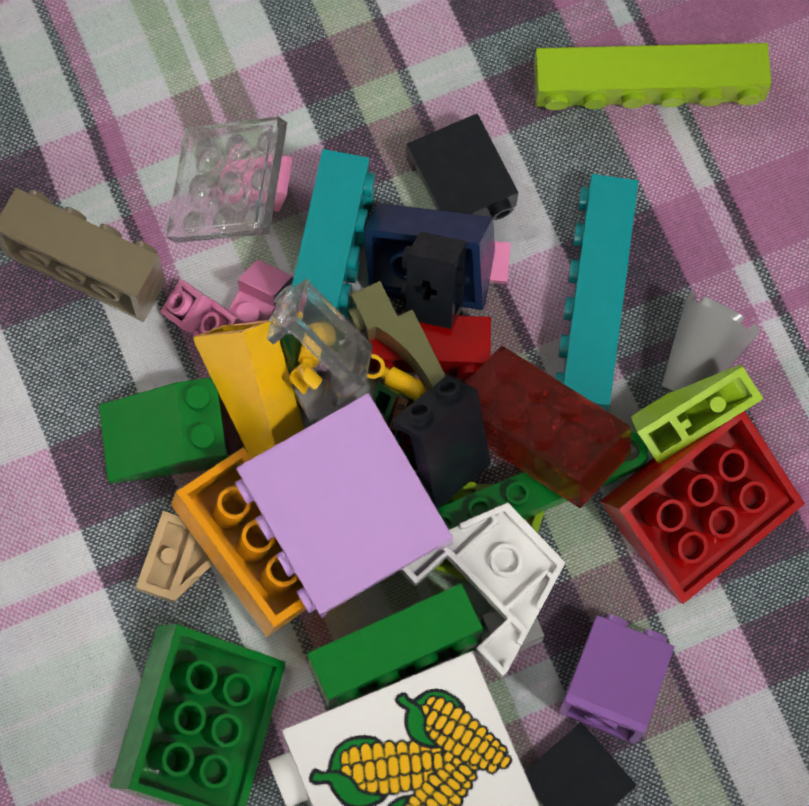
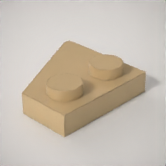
[135,511,213,603]

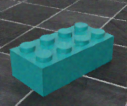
[289,149,376,331]

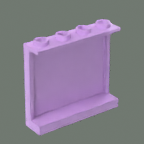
[235,393,453,618]

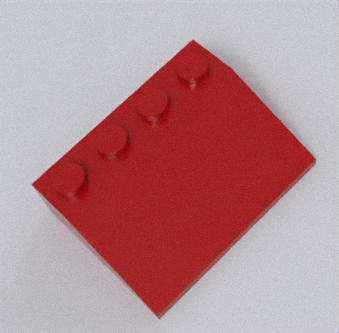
[600,411,805,604]

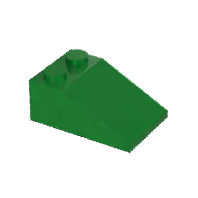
[99,377,228,484]

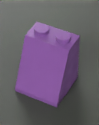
[558,614,675,745]

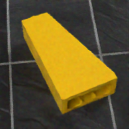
[193,320,305,459]

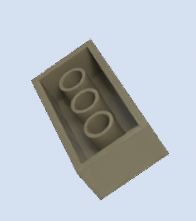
[0,188,166,322]

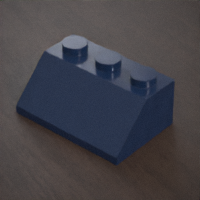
[364,203,495,310]

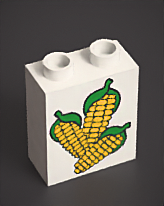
[268,651,539,806]

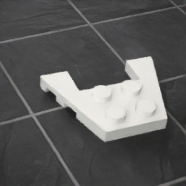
[400,503,566,679]

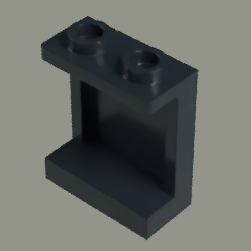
[406,113,519,220]
[393,376,491,510]

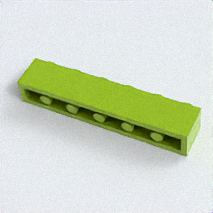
[534,43,772,110]

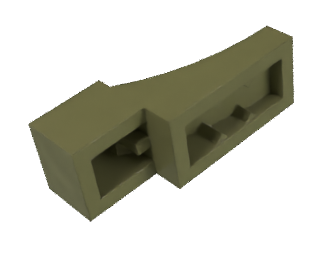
[347,281,446,390]

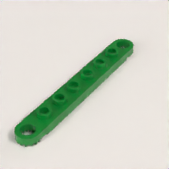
[394,431,648,574]

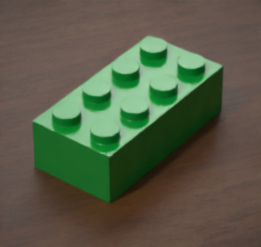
[307,583,483,711]

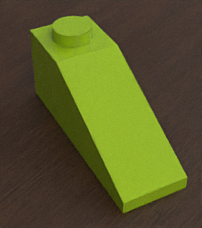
[631,364,764,464]

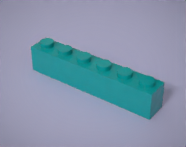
[553,174,639,416]

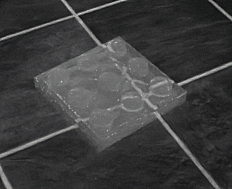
[166,116,288,243]

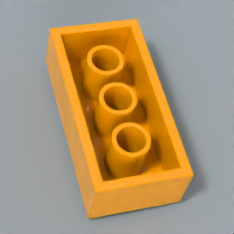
[171,447,307,637]

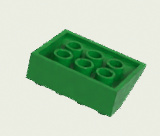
[110,624,286,806]

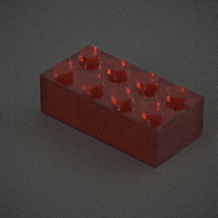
[465,345,631,509]

